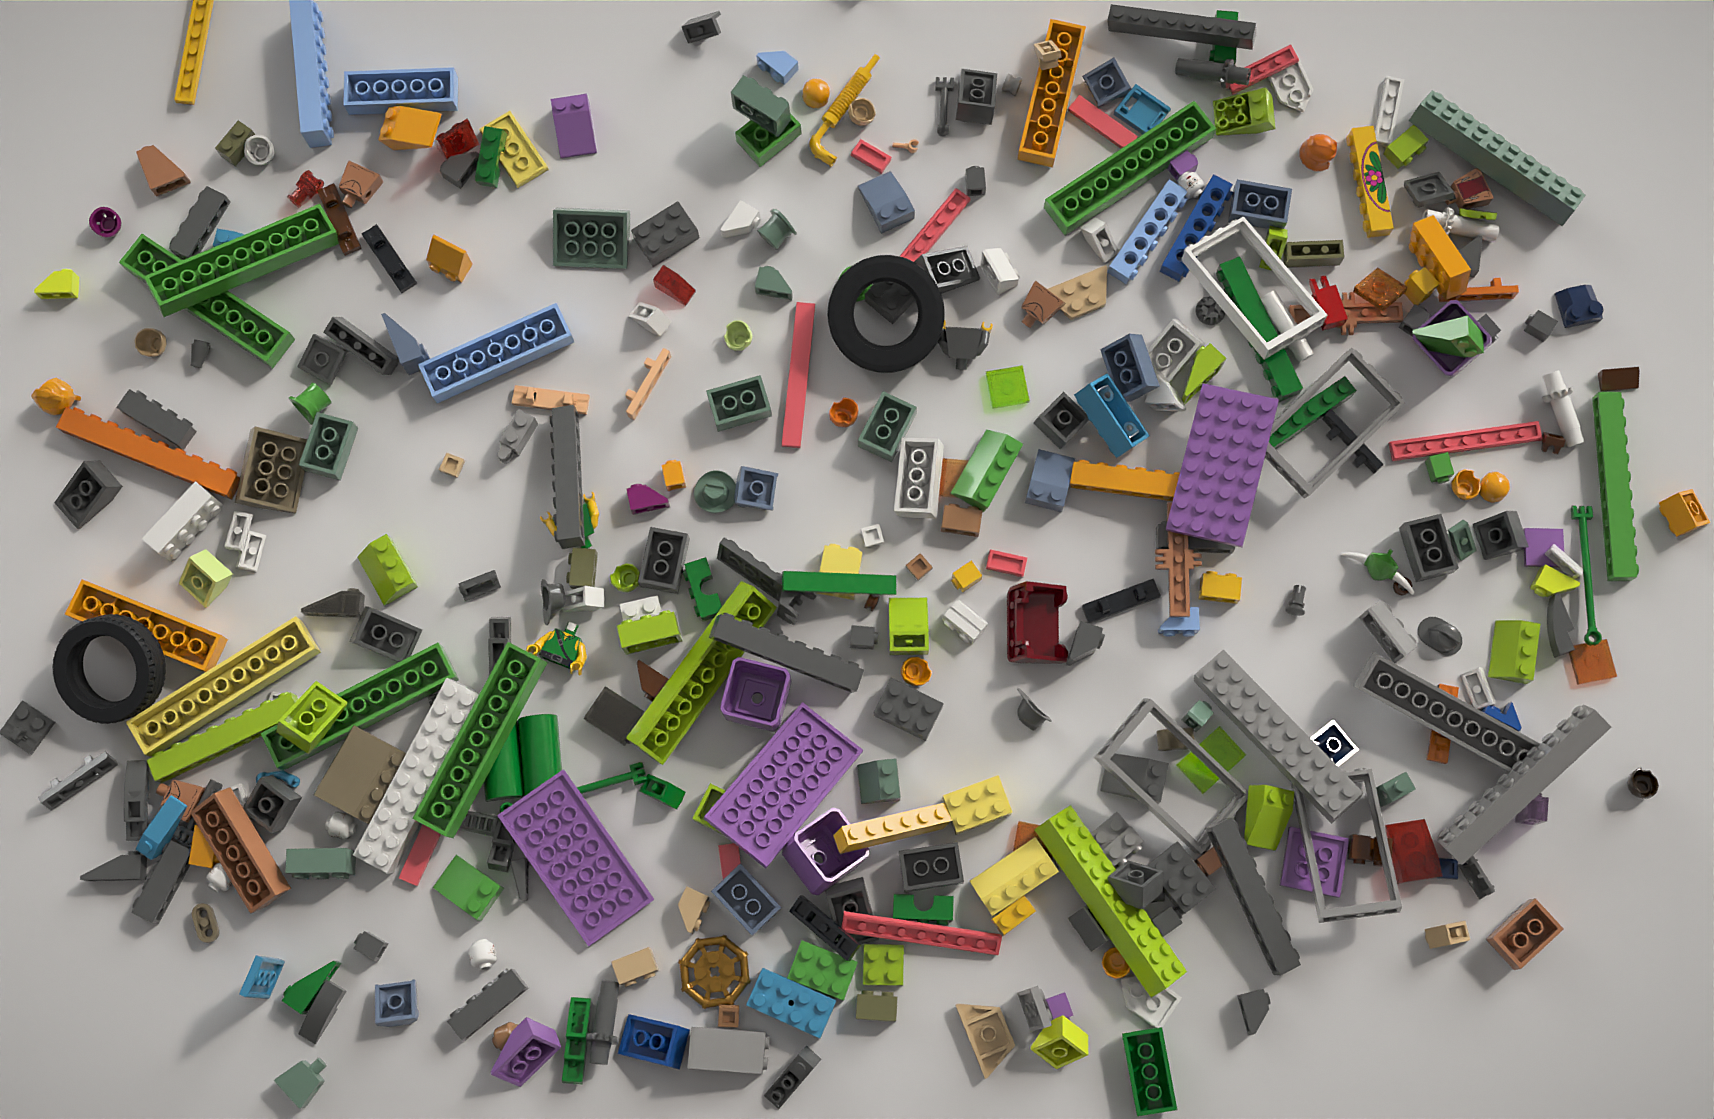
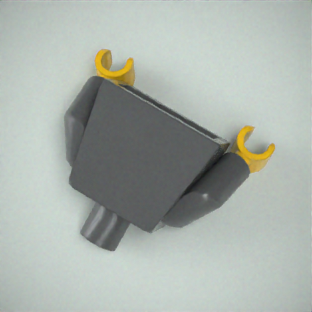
[938,320,993,370]

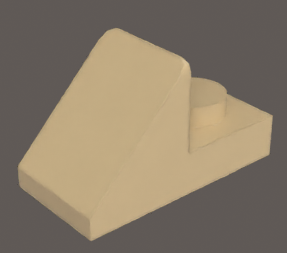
[1034,40,1061,70]

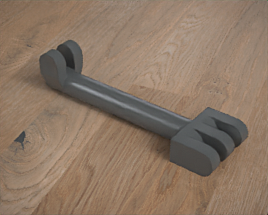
[935,77,954,136]
[174,779,223,846]

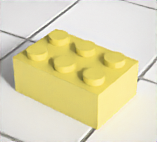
[942,775,1012,835]

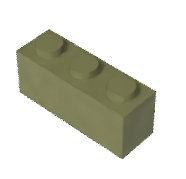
[1283,240,1345,268]

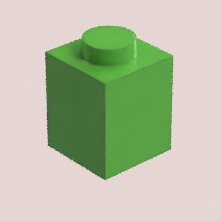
[1425,452,1454,484]

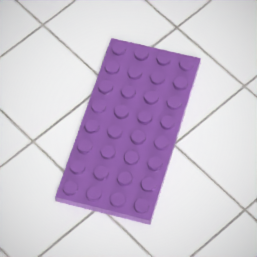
[1166,383,1279,548]
[704,702,863,869]
[497,769,654,947]

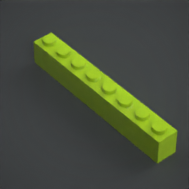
[147,692,298,783]

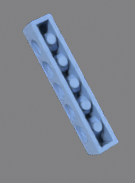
[1107,179,1188,284]

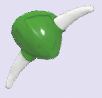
[1341,549,1414,595]

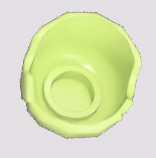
[724,320,753,351]

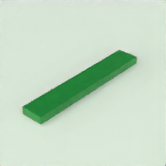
[782,571,897,595]

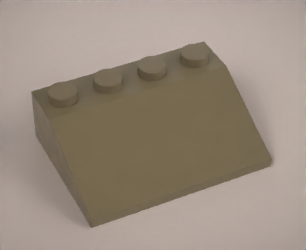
[235,426,307,513]
[313,725,406,824]

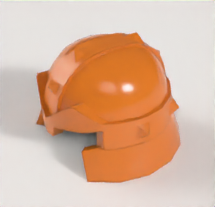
[1299,134,1337,171]

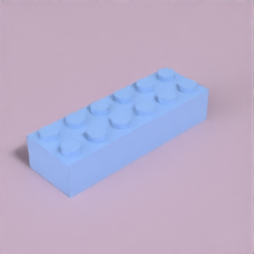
[344,67,458,115]

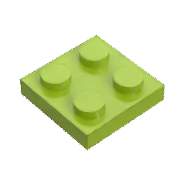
[863,944,904,986]

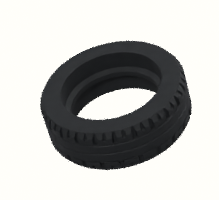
[52,614,166,724]

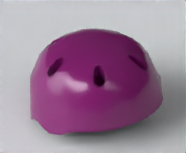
[89,207,122,238]

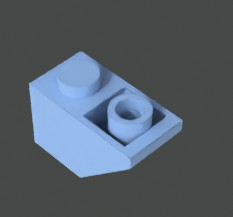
[756,51,799,85]
[1158,607,1200,637]

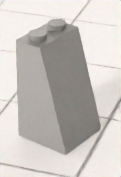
[687,1027,770,1074]

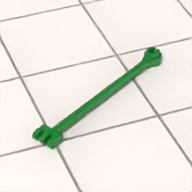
[1571,505,1602,646]
[499,762,648,813]

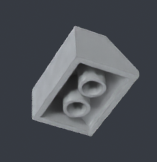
[1359,600,1417,663]

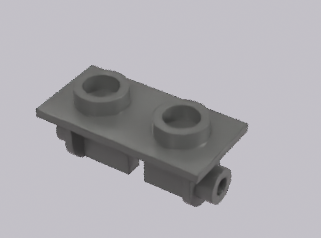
[458,570,501,601]
[1458,856,1495,900]

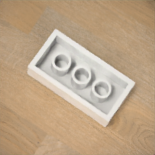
[894,438,944,519]
[142,481,223,562]

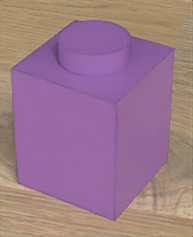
[1167,150,1198,181]
[1045,992,1074,1020]

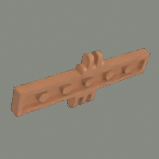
[1289,292,1404,335]
[1155,502,1202,618]

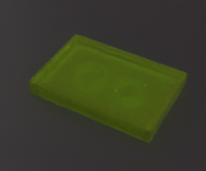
[1176,726,1246,794]

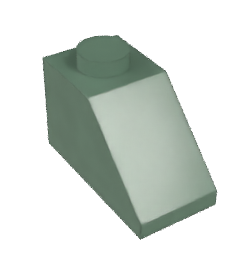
[755,266,793,300]
[1181,700,1214,732]

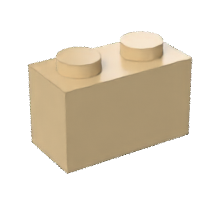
[611,947,659,987]

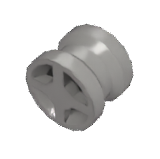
[1002,73,1022,96]

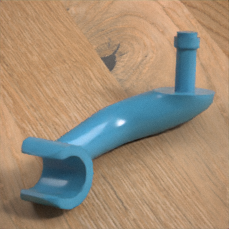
[256,771,300,788]

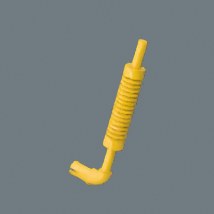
[809,54,880,167]

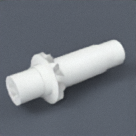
[1422,207,1499,242]
[1261,290,1314,363]
[1542,370,1584,448]

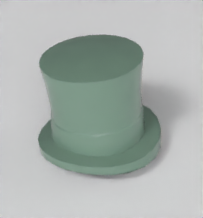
[757,209,797,250]

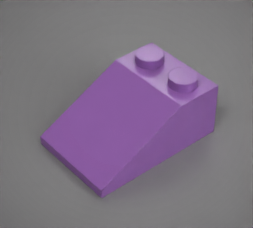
[551,93,597,158]
[491,1017,561,1087]

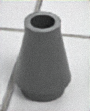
[190,339,210,368]

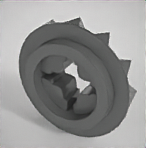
[1196,296,1225,325]

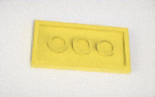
[479,111,549,188]

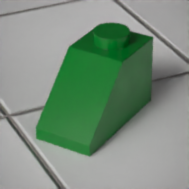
[639,774,686,810]

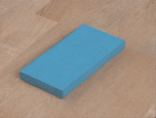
[239,955,285,999]

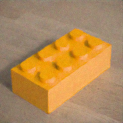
[1408,215,1471,300]

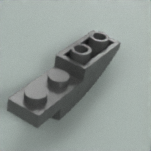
[124,760,149,841]

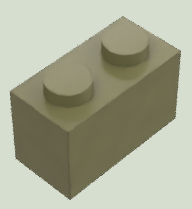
[215,120,255,167]
[566,548,598,589]
[856,990,898,1022]

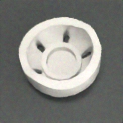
[244,135,275,165]

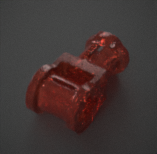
[287,170,324,208]

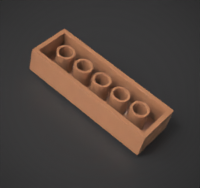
[190,787,291,914]

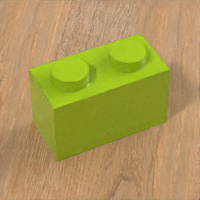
[1383,124,1429,169]

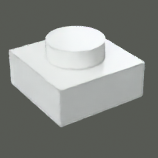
[861,524,884,548]

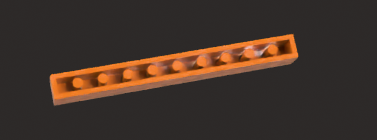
[56,407,240,500]

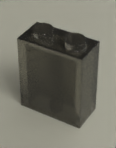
[583,686,645,746]

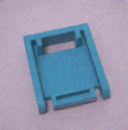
[1113,84,1171,135]

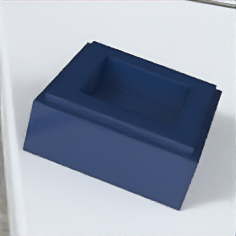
[1436,858,1458,880]

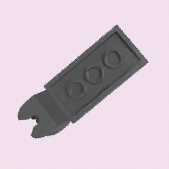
[717,537,817,625]

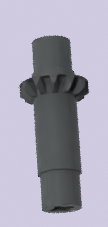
[1175,58,1251,89]
[586,980,619,1065]

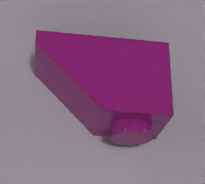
[626,484,670,515]

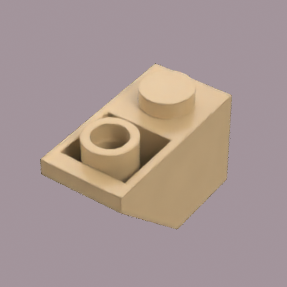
[678,886,711,934]

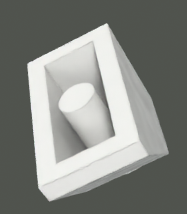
[720,200,761,238]
[1080,217,1119,263]
[629,302,672,336]
[1145,380,1186,412]
[562,586,605,612]

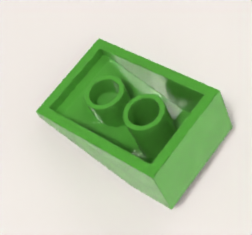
[1413,315,1484,358]
[433,855,504,921]

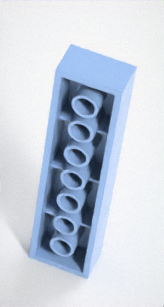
[289,0,334,148]
[418,303,574,403]

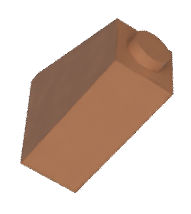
[136,145,191,197]

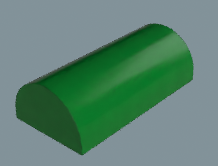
[518,714,562,796]
[484,720,524,802]
[1122,1027,1178,1116]

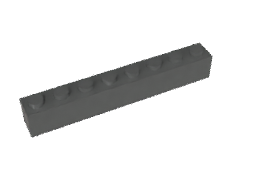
[1107,4,1256,50]
[550,405,585,549]
[709,613,864,693]
[1205,818,1301,976]

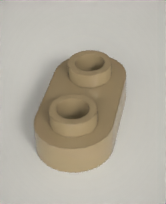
[192,903,219,943]

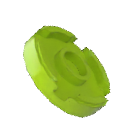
[1458,208,1497,220]

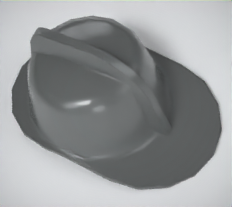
[541,579,566,626]
[1418,617,1462,655]
[1017,688,1052,731]

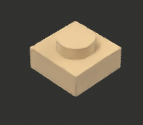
[439,453,465,478]

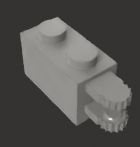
[497,409,538,464]

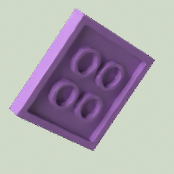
[1279,826,1349,898]

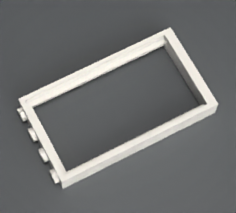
[1181,217,1328,360]

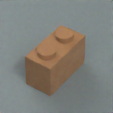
[941,504,982,537]

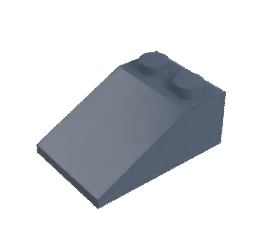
[858,171,915,234]
[381,313,430,375]
[1025,449,1075,512]

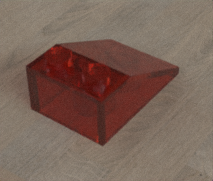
[434,119,479,160]
[1385,819,1442,884]

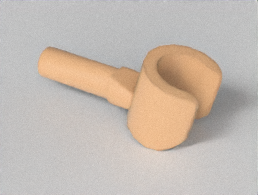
[893,139,919,153]

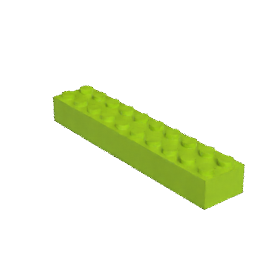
[626,581,777,765]
[1034,805,1187,998]

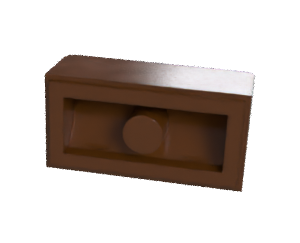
[1598,367,1640,392]

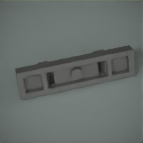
[38,751,118,811]

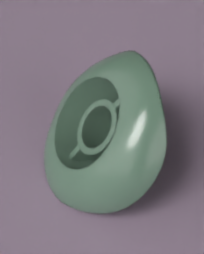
[694,470,736,513]

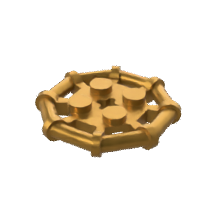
[678,934,751,1009]

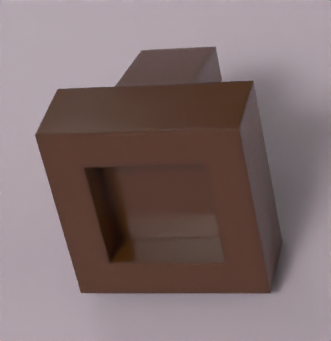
[1541,432,1566,455]

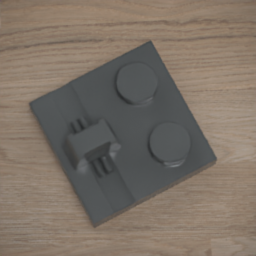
[1404,172,1454,208]
[297,334,348,385]
[0,701,56,755]

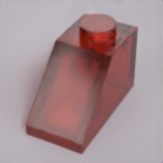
[653,265,696,306]

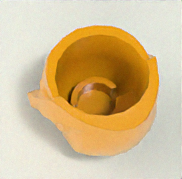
[31,378,81,415]

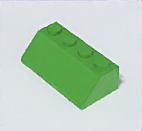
[950,429,1023,512]

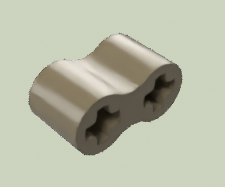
[1156,728,1194,751]

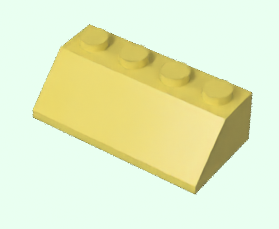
[970,837,1059,916]

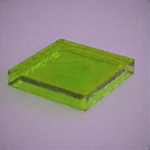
[985,365,1030,409]

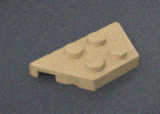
[1048,265,1107,320]
[955,1004,1015,1079]

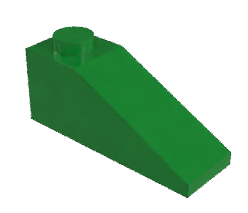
[282,960,342,1015]

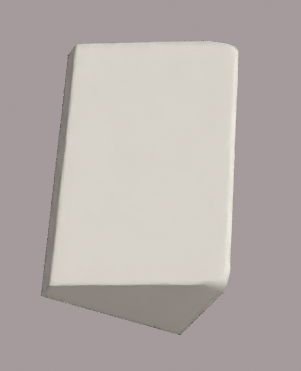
[224,511,253,551]
[235,531,266,572]
[1545,544,1583,579]
[1461,667,1496,710]

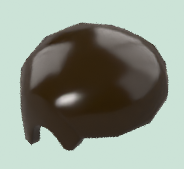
[1627,768,1659,799]

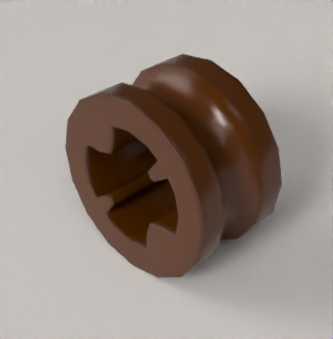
[1393,577,1413,596]
[864,595,880,612]

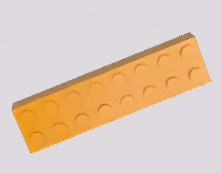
[1017,19,1086,168]
[65,579,228,672]

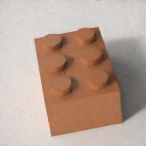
[1486,898,1564,970]

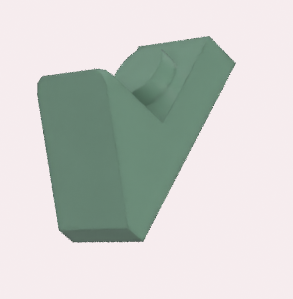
[1448,520,1477,561]

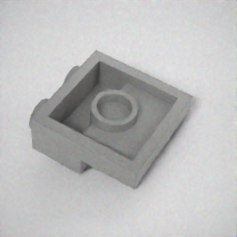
[1091,812,1144,867]

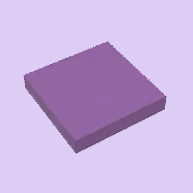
[1523,528,1564,568]

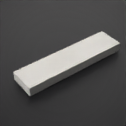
[1375,76,1405,147]

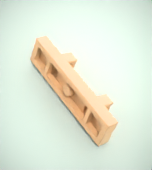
[625,348,671,420]
[512,385,590,415]

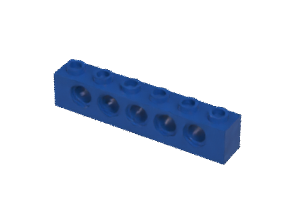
[1159,174,1233,282]

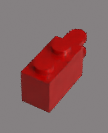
[1309,275,1348,331]

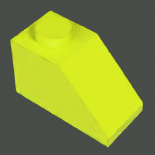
[34,269,79,299]
[1530,564,1580,597]

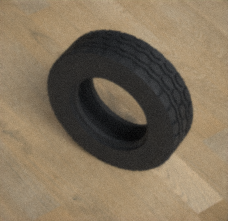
[827,255,945,373]

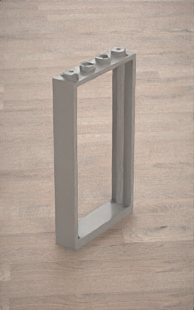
[1265,348,1405,498]
[1094,698,1248,854]
[1291,768,1402,923]

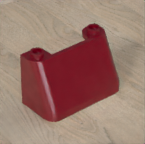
[1007,581,1068,664]

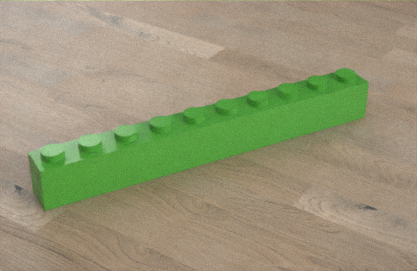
[1592,392,1639,581]

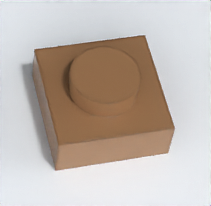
[906,553,933,581]
[718,1005,739,1027]

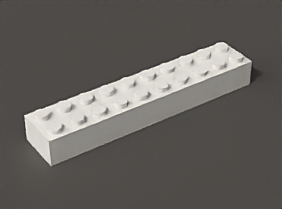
[353,678,479,873]

